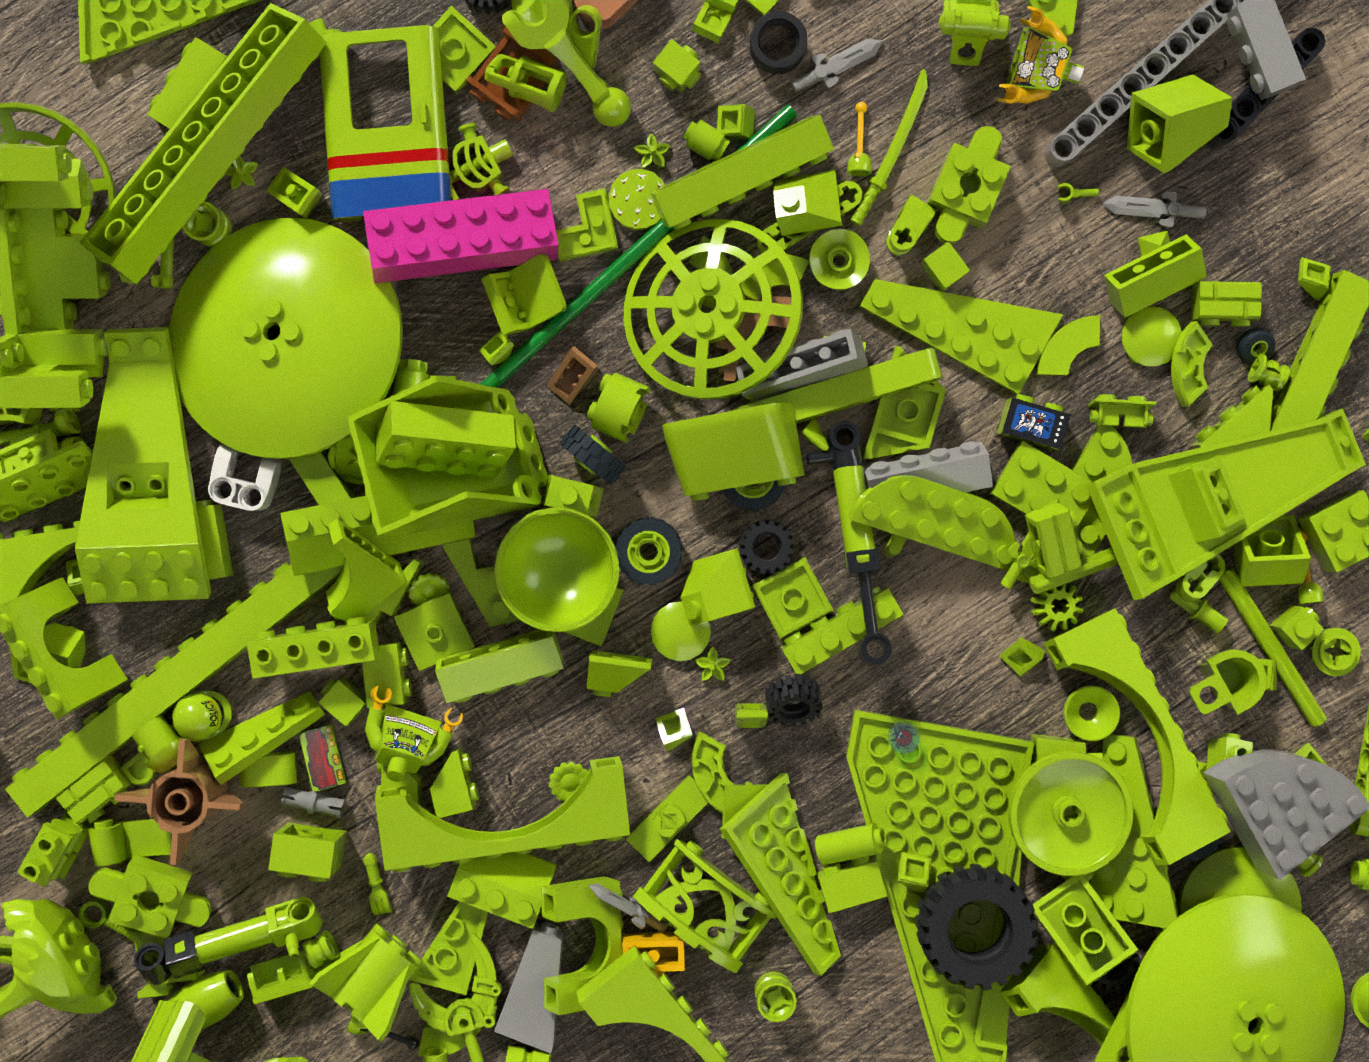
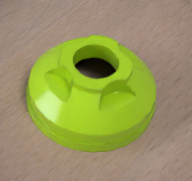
[1063,685,1120,741]

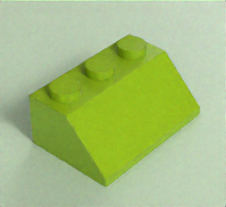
[447,852,557,929]

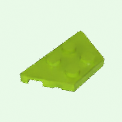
[862,346,946,460]

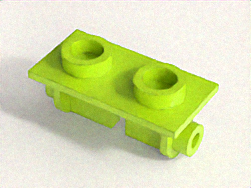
[1088,394,1156,428]

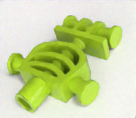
[449,123,514,200]

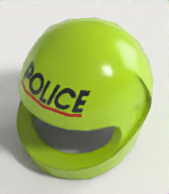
[172,690,232,743]

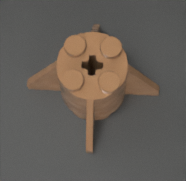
[115,738,243,865]

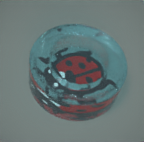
[888,722,919,753]

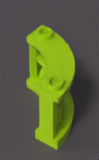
[633,839,777,973]

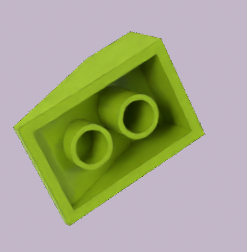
[1032,875,1138,988]

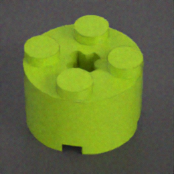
[587,373,651,443]

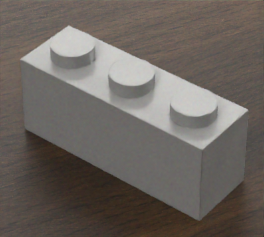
[1227,0,1306,100]

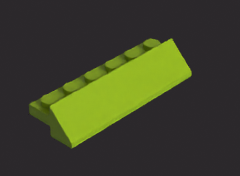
[280,496,475,576]

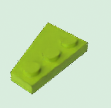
[409,901,489,995]

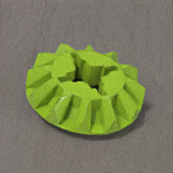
[1310,628,1361,676]

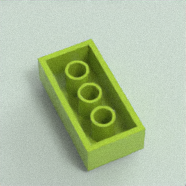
[376,401,516,478]

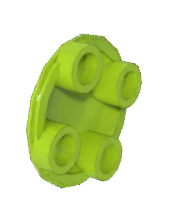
[1122,307,1182,367]
[651,601,711,661]

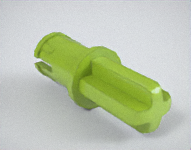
[1169,587,1228,634]

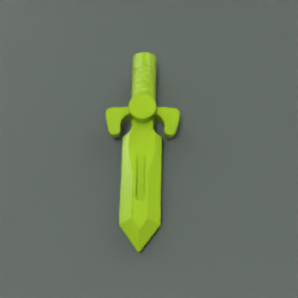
[1000,498,1059,590]

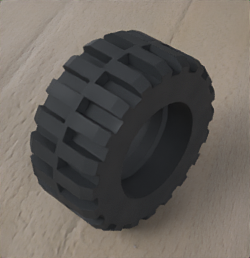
[915,864,1039,990]

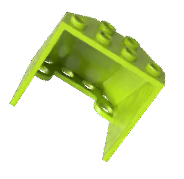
[348,375,548,537]

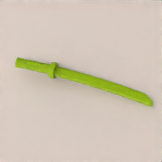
[850,69,928,227]

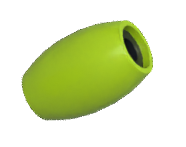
[167,970,244,1030]

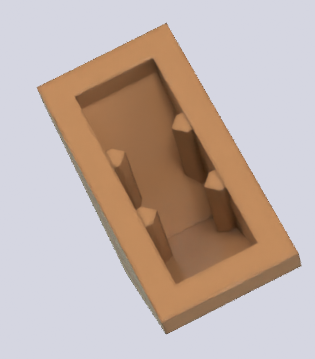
[547,346,600,405]

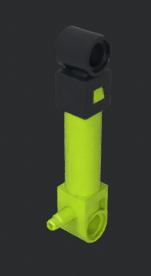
[133,897,323,985]

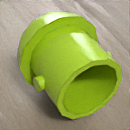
[131,715,183,774]

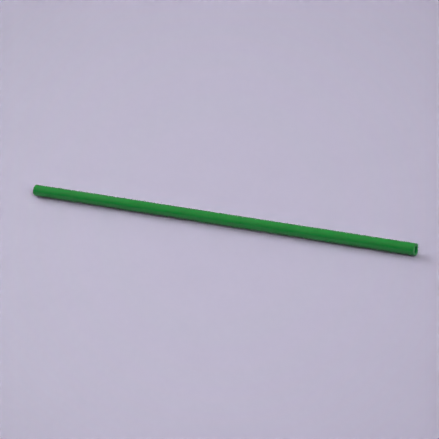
[480,104,798,388]

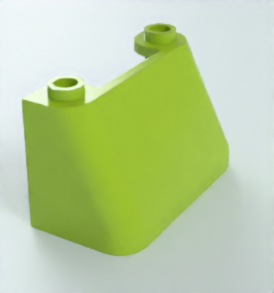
[662,402,805,502]

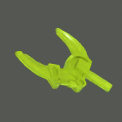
[409,933,502,1062]

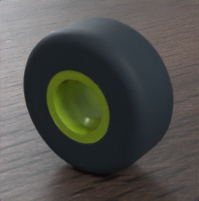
[1236,327,1275,364]

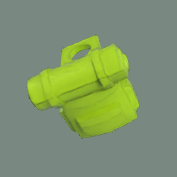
[938,0,1011,66]

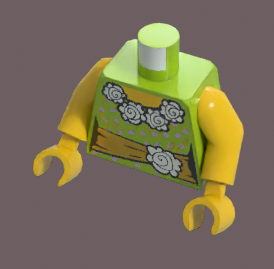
[997,6,1084,104]

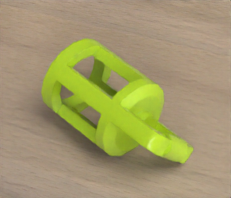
[484,54,568,113]

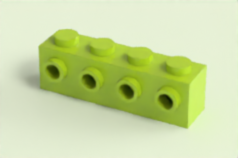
[781,586,904,674]
[246,616,381,679]
[435,629,564,703]

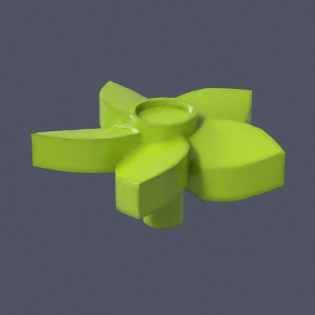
[634,133,670,169]
[225,155,258,190]
[695,646,731,681]

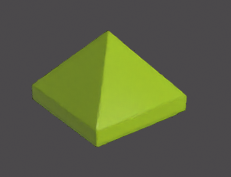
[1137,231,1170,256]
[479,330,514,365]

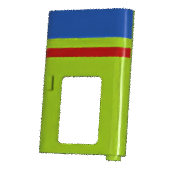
[319,25,451,222]

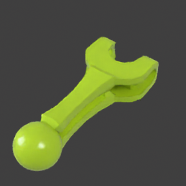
[502,0,631,127]

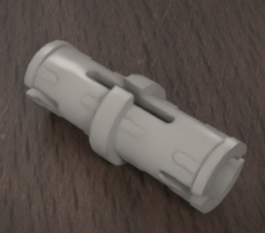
[281,786,346,819]

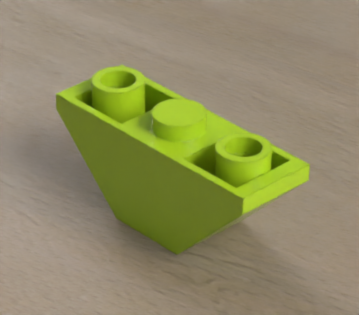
[1191,385,1273,449]

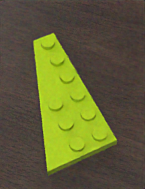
[78,0,262,66]

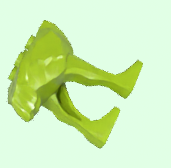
[0,899,117,1019]

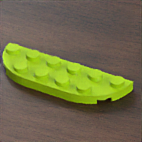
[847,475,1016,571]

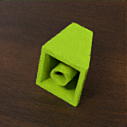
[1126,75,1232,173]

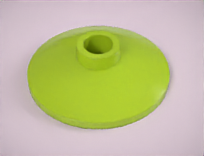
[809,229,870,290]

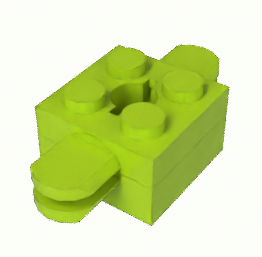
[927,126,1011,244]
[88,854,212,939]

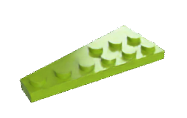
[859,279,1063,395]
[1091,734,1178,929]
[720,773,841,976]

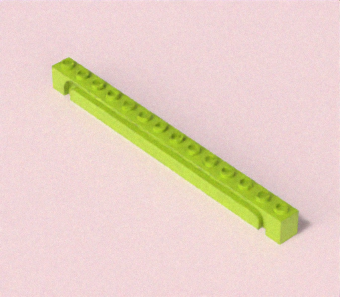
[5,562,343,818]

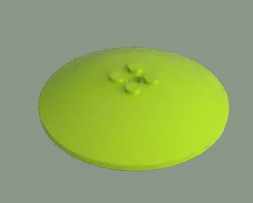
[169,218,403,459]
[1125,894,1345,1062]

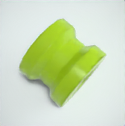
[302,930,339,969]

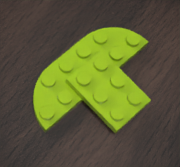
[990,426,1132,584]

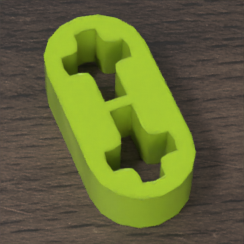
[1176,554,1225,602]

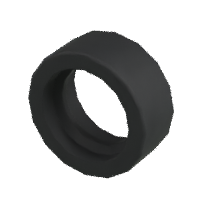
[749,11,807,74]

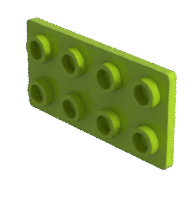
[0,429,93,522]

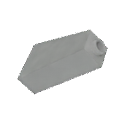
[494,922,564,1054]

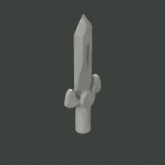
[791,39,883,92]
[1102,192,1206,228]
[588,883,668,932]

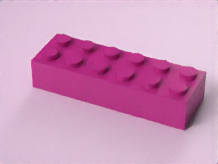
[363,189,558,283]

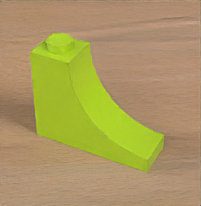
[325,518,406,623]

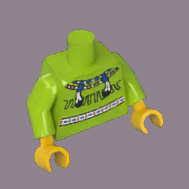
[365,686,463,782]

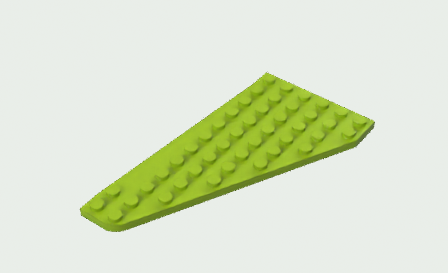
[846,709,1035,1062]

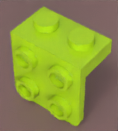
[481,254,567,336]

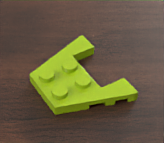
[443,539,521,627]

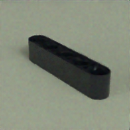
[1206,27,1326,149]

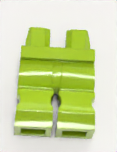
[17,810,91,887]

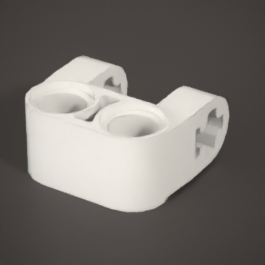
[208,444,282,511]

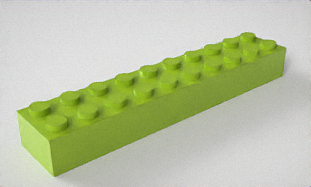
[80,3,327,285]

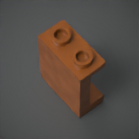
[466,26,561,123]

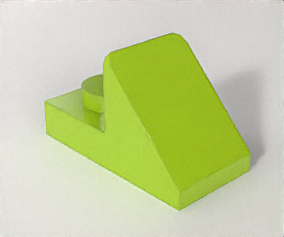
[266,167,323,219]

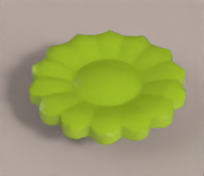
[408,573,450,605]
[549,761,588,801]

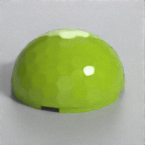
[494,507,620,632]

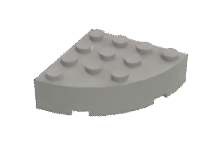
[1203,749,1369,880]

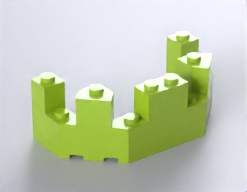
[0,144,111,409]

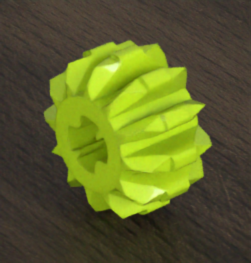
[1031,584,1083,631]

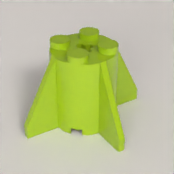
[310,923,424,1042]

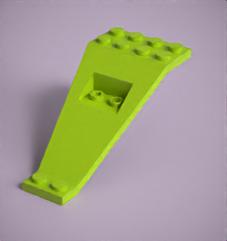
[75,327,211,604]
[1086,408,1366,600]

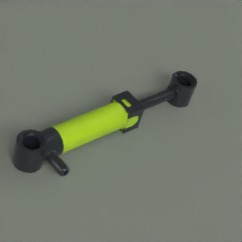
[806,421,892,667]

